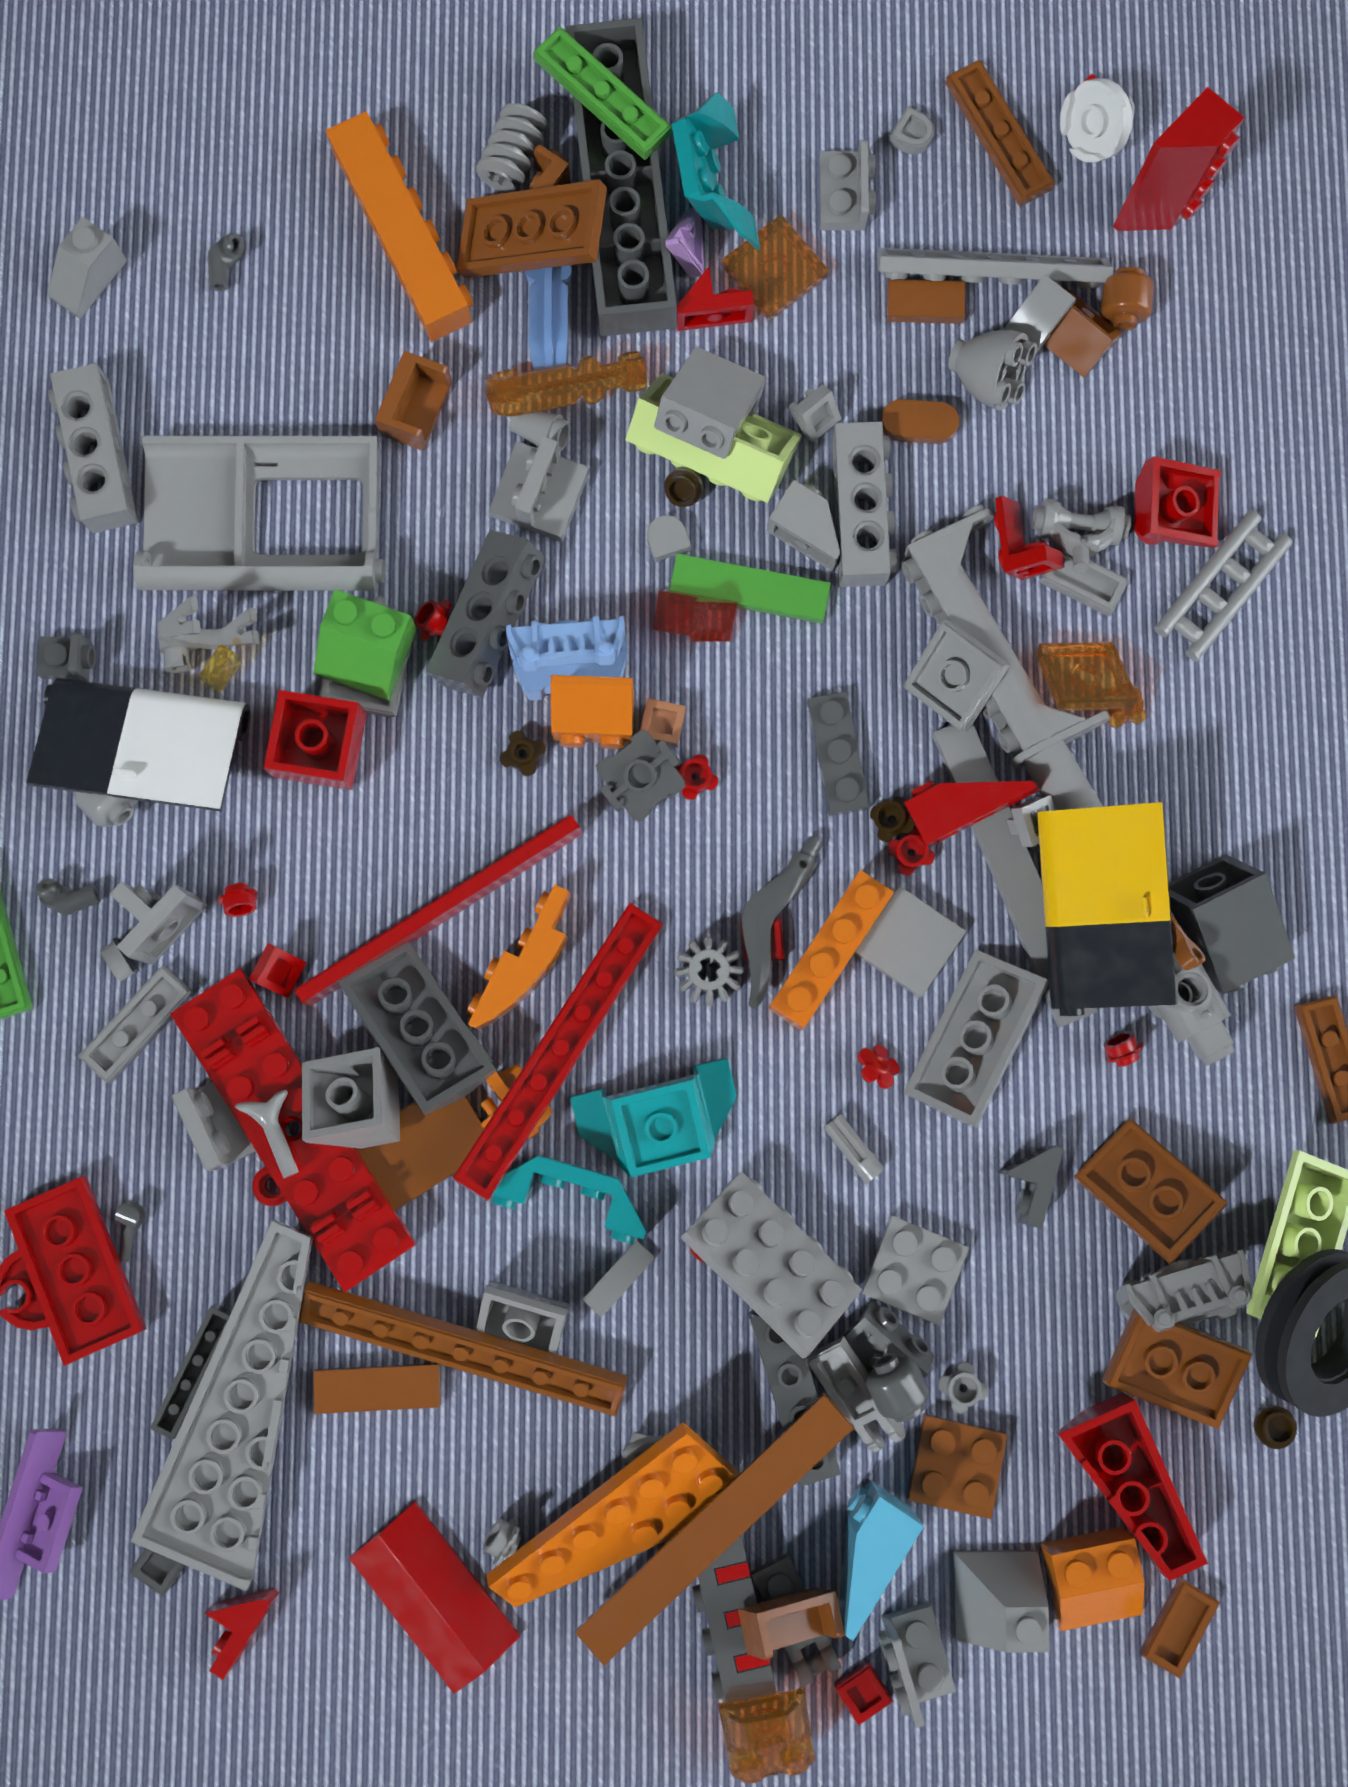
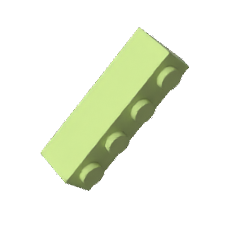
[625,373,802,503]
[1246,1150,1348,1338]

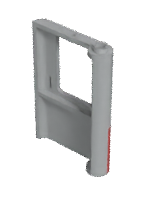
[133,436,385,591]

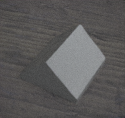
[476,1281,571,1354]

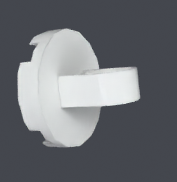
[1060,78,1135,162]

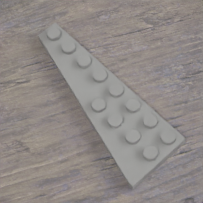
[130,1220,313,1591]

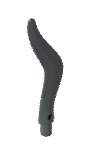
[742,836,823,1009]

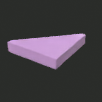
[666,208,704,278]

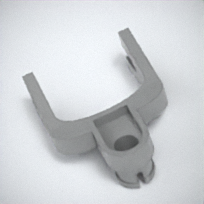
[157,596,260,673]

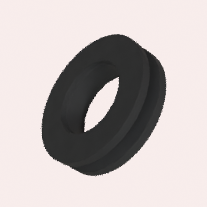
[1255,1249,1348,1417]

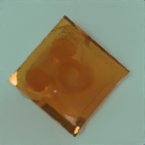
[718,1687,816,1783]

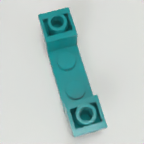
[491,1155,647,1244]

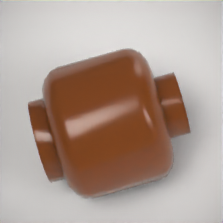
[1101,267,1154,330]

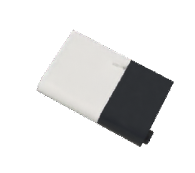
[26,677,251,812]

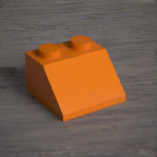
[550,675,634,749]
[1040,1527,1145,1632]

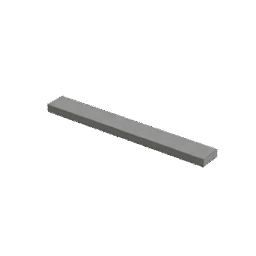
[932,724,1098,1028]

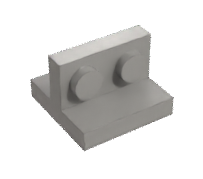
[489,436,590,542]
[110,882,208,965]

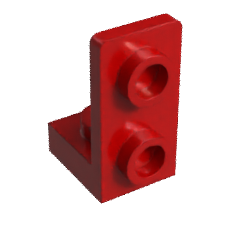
[994,496,1065,580]

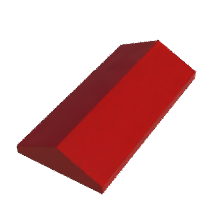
[349,1501,521,1694]

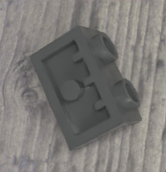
[840,1300,935,1378]

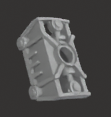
[1115,1250,1252,1333]

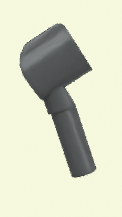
[115,1200,147,1262]

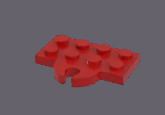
[0,1176,147,1366]

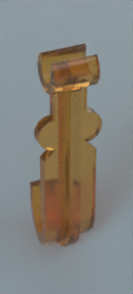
[484,351,647,417]

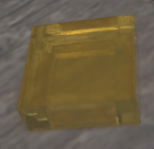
[199,644,243,694]

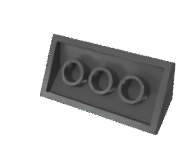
[338,942,496,1115]

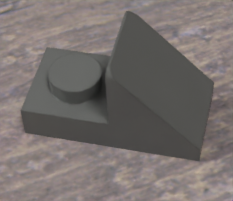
[998,1146,1064,1229]

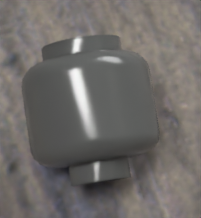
[866,1353,929,1422]

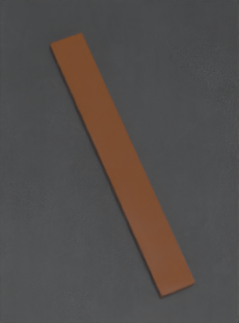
[298,1281,628,1417]
[575,1393,854,1666]

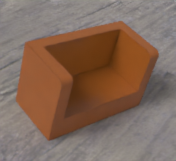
[375,350,452,451]
[738,1587,845,1660]

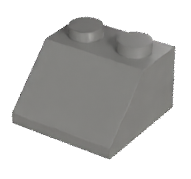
[302,1047,400,1149]

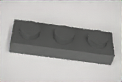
[806,692,870,816]

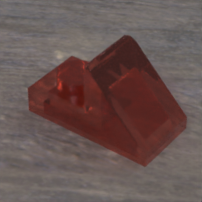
[653,588,738,642]

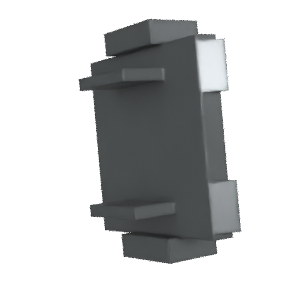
[595,729,686,823]

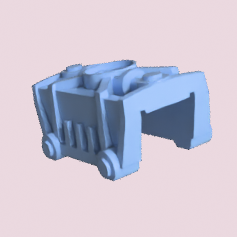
[506,616,627,700]

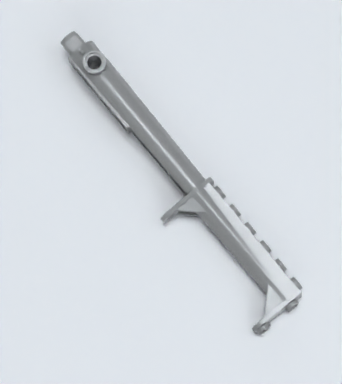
[901,504,1235,1066]

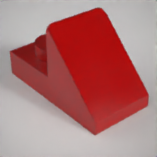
[676,267,754,331]
[205,1588,280,1680]

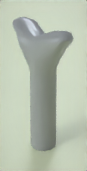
[235,1090,299,1179]

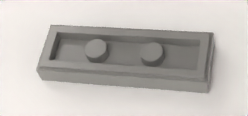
[78,965,195,1084]

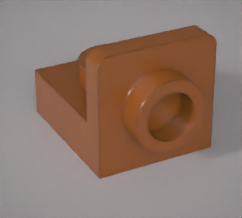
[529,144,571,190]

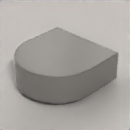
[888,106,934,155]
[647,515,692,562]

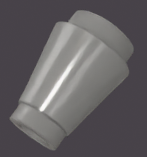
[510,409,571,452]

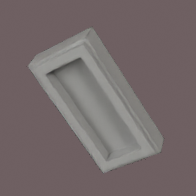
[1039,548,1129,617]

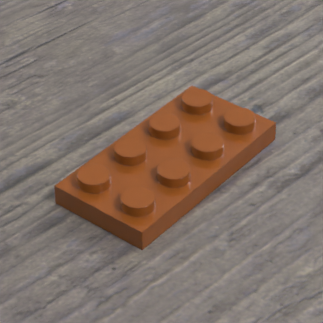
[456,179,607,278]

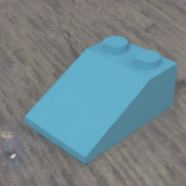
[838,1480,924,1641]

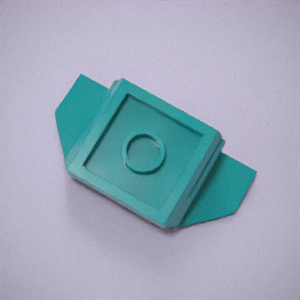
[671,92,760,250]
[570,1057,737,1178]

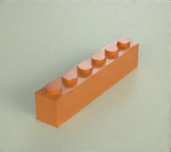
[325,111,474,342]

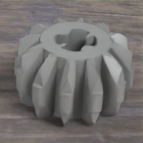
[674,937,743,1006]

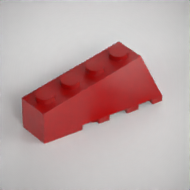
[1056,1392,1208,1581]

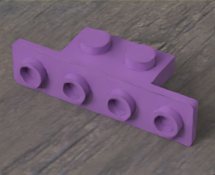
[0,1429,83,1600]

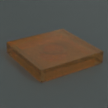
[721,215,829,322]
[1035,642,1138,711]

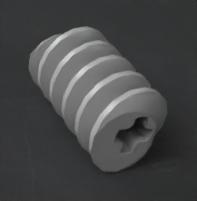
[476,103,549,193]

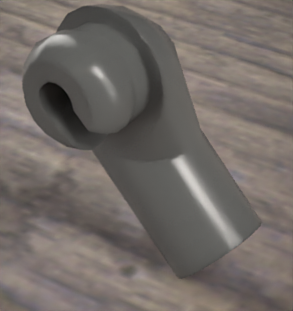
[207,233,245,291]
[36,878,101,915]

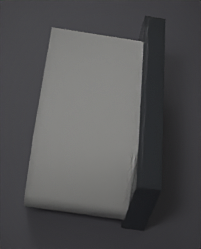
[100,937,140,982]

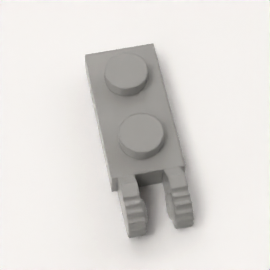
[807,1336,906,1452]

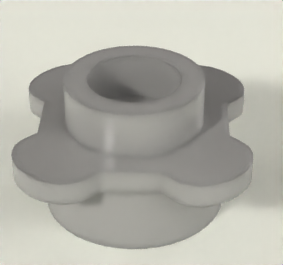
[938,1362,988,1414]
[483,1518,521,1566]

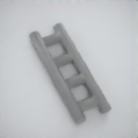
[1154,510,1293,662]

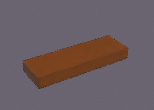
[1293,995,1348,1124]
[313,1363,442,1414]

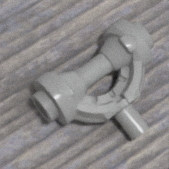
[1032,498,1131,572]

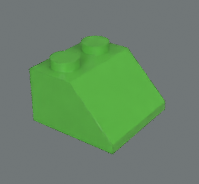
[313,589,417,701]

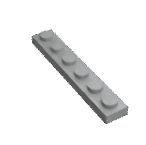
[877,247,1114,288]

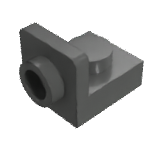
[36,633,96,681]

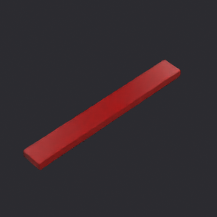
[295,815,582,1007]
[452,902,663,1202]

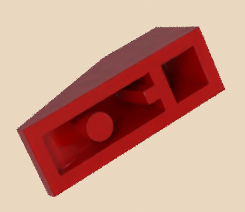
[904,781,1040,846]

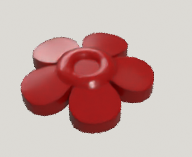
[857,1044,900,1089]

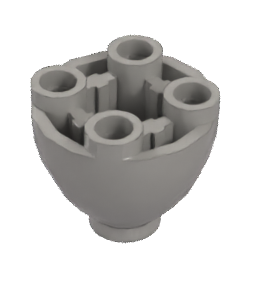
[948,330,1037,411]

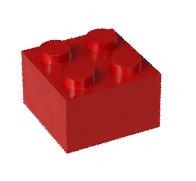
[263,690,367,790]

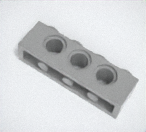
[48,363,139,533]
[831,422,897,587]

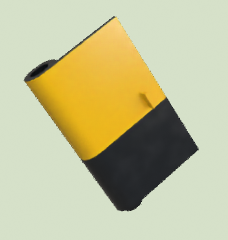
[1037,802,1177,1016]

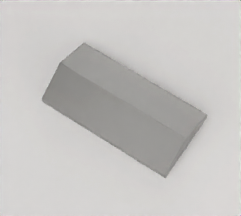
[903,949,1049,1128]

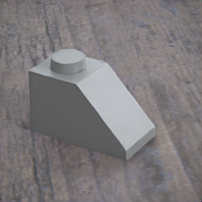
[48,216,127,319]
[767,480,840,572]

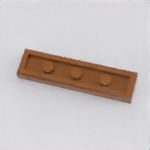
[945,59,1055,207]

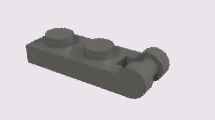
[750,1553,841,1687]

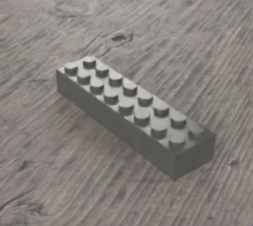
[565,18,677,337]

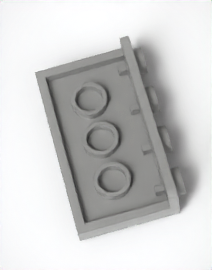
[680,1171,862,1359]

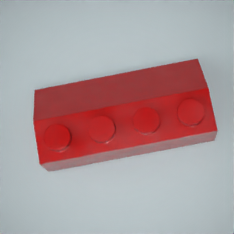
[1113,86,1245,231]

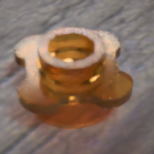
[1102,686,1147,728]

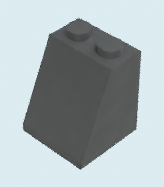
[1169,854,1295,994]

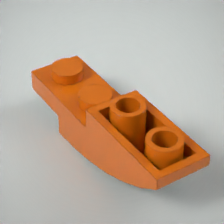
[466,884,571,1030]

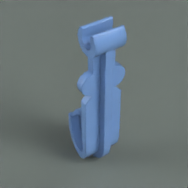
[525,265,572,375]

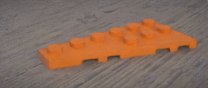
[486,1422,740,1608]

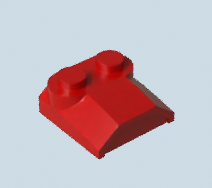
[1134,456,1221,548]

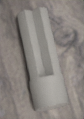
[823,1114,885,1184]

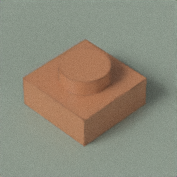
[640,698,686,748]

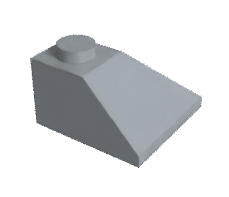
[953,1550,1050,1653]

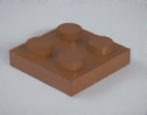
[907,1413,1008,1519]

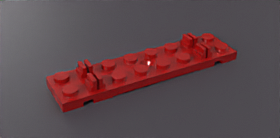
[170,968,417,1293]

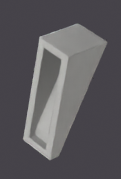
[582,1240,655,1318]

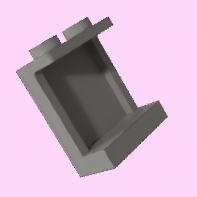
[654,346,767,459]

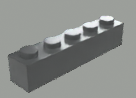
[150,1304,232,1440]

